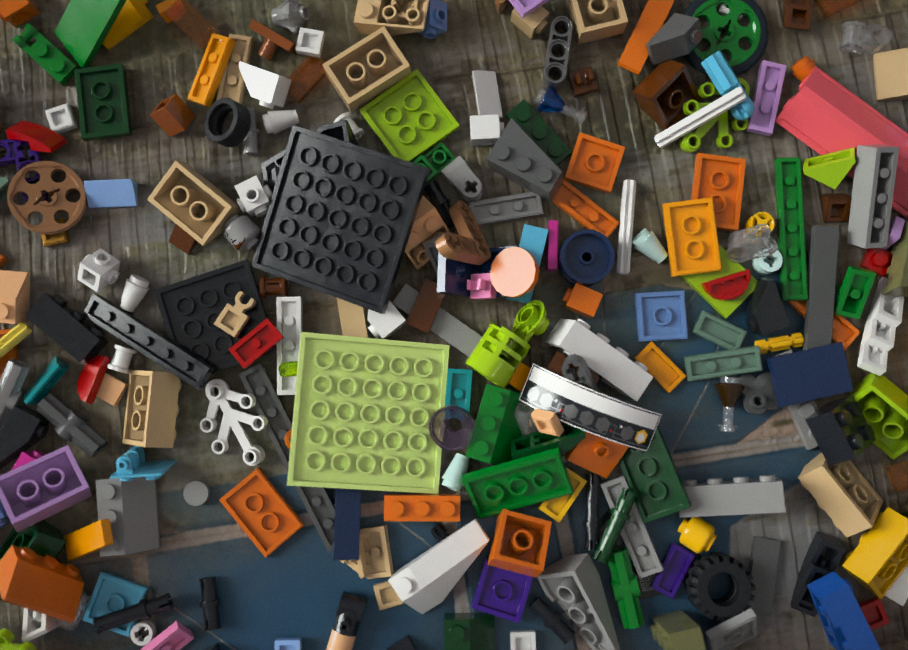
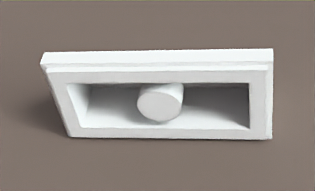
[472,70,503,119]

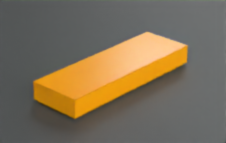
[187,33,236,108]
[64,519,114,561]

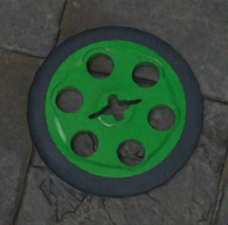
[683,0,769,76]

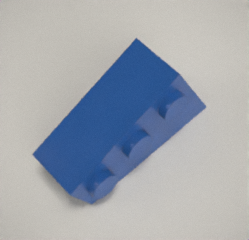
[807,571,881,650]

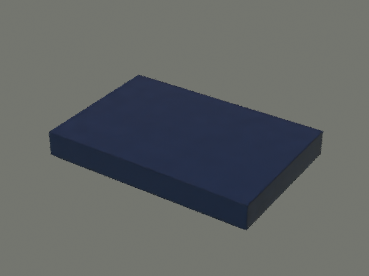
[767,342,853,407]

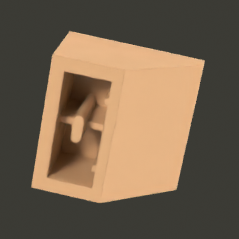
[404,196,449,270]

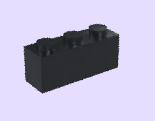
[25,293,109,364]

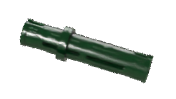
[593,487,638,564]

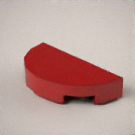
[701,269,751,301]
[77,356,111,405]

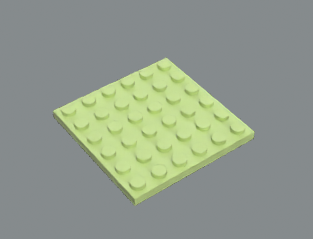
[287,332,450,494]

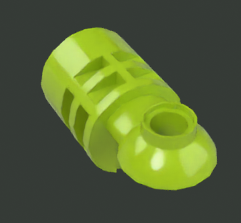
[465,300,549,389]

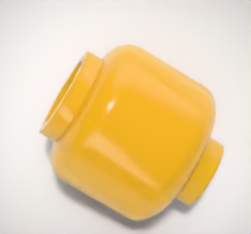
[677,517,717,554]

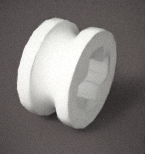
[130,620,157,646]

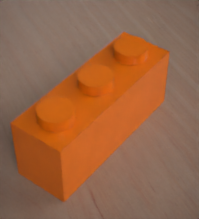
[384,493,460,522]

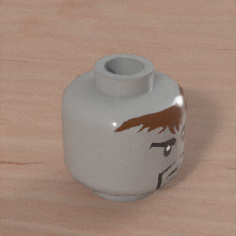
[223,214,260,251]

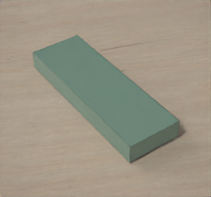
[683,345,763,381]

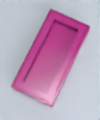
[546,220,559,273]

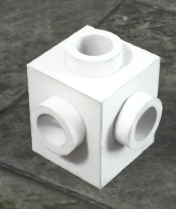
[234,175,272,217]
[77,248,120,293]

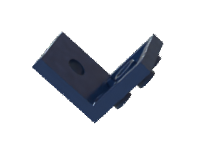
[437,246,522,299]

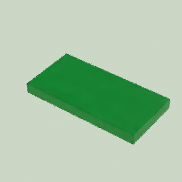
[54,0,126,68]
[462,448,574,519]

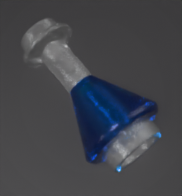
[533,85,588,125]

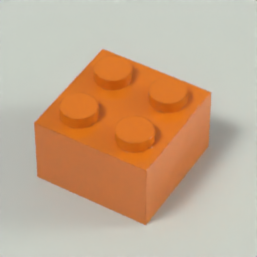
[487,509,552,578]

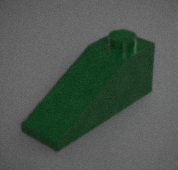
[510,423,586,460]

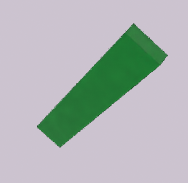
[774,157,808,301]

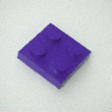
[471,558,533,623]

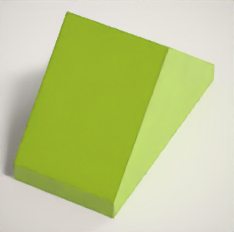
[803,147,856,189]

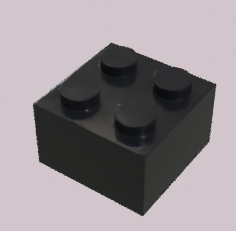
[805,395,876,466]

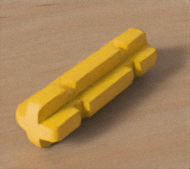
[754,332,804,354]

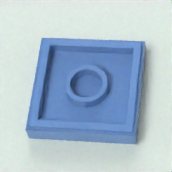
[634,290,688,342]

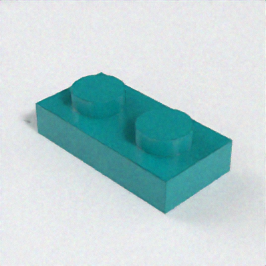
[444,368,472,419]

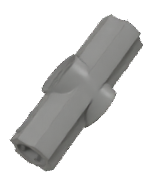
[0,359,32,431]

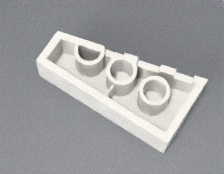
[545,318,653,401]

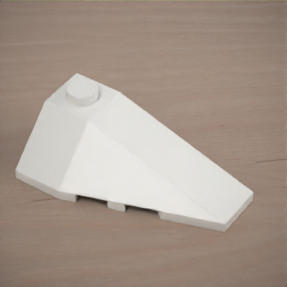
[388,518,490,615]

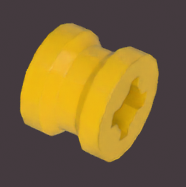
[744,212,775,239]

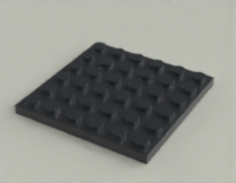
[251,125,431,314]

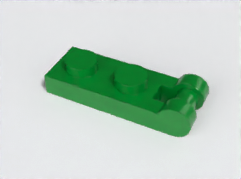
[12,23,79,86]

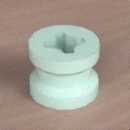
[752,248,783,275]

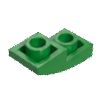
[412,141,456,185]

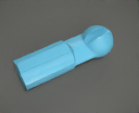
[701,50,755,121]

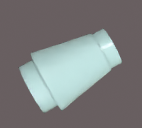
[632,228,668,264]
[441,453,470,492]

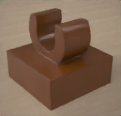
[568,66,598,98]

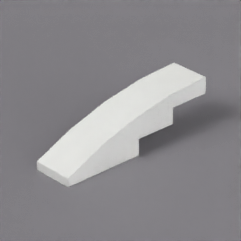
[857,277,904,376]

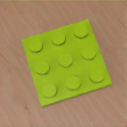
[359,69,460,162]

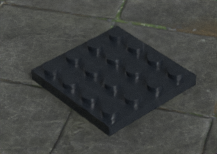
[154,259,277,383]

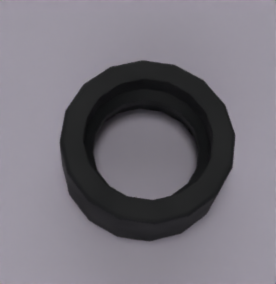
[204,98,251,147]

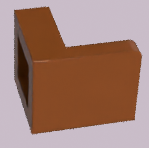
[150,94,195,137]

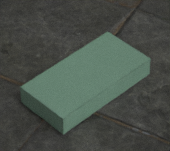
[691,310,747,350]

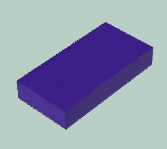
[650,542,696,600]

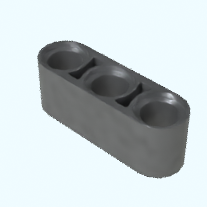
[542,16,573,91]

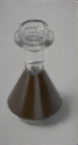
[714,377,745,432]

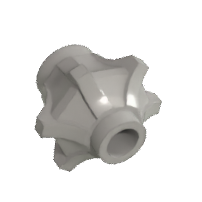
[271,0,309,33]

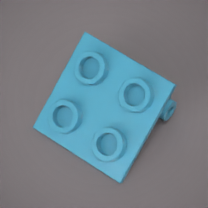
[110,446,177,481]

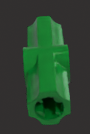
[608,548,644,629]

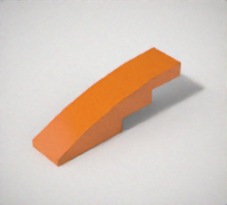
[617,0,675,75]

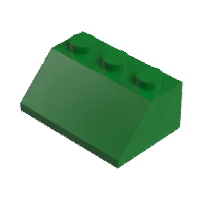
[465,384,530,465]

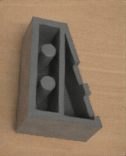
[486,118,564,202]

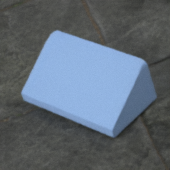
[84,179,138,209]

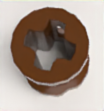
[260,276,288,298]

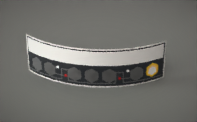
[519,363,662,451]

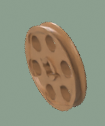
[7,161,87,235]

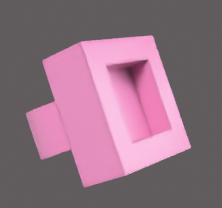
[467,273,496,300]

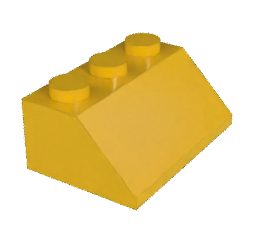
[842,507,908,600]

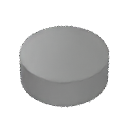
[183,480,210,506]

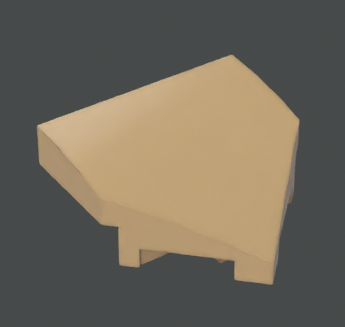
[339,525,394,579]

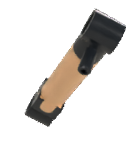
[326,591,368,650]

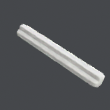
[654,87,746,148]
[616,179,636,275]

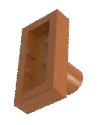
[248,19,297,61]

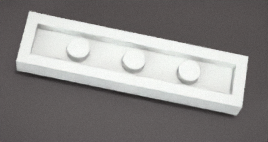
[276,296,303,395]

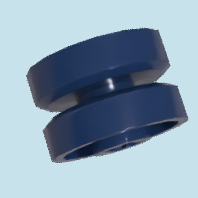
[558,229,615,288]

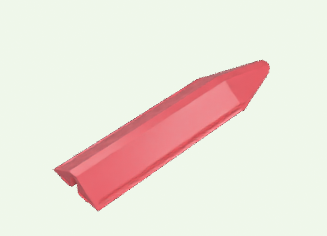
[775,66,908,219]

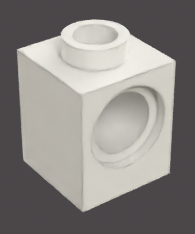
[469,114,504,146]

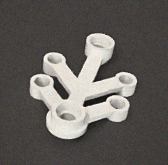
[200,379,268,466]

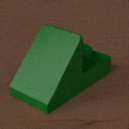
[834,266,877,319]

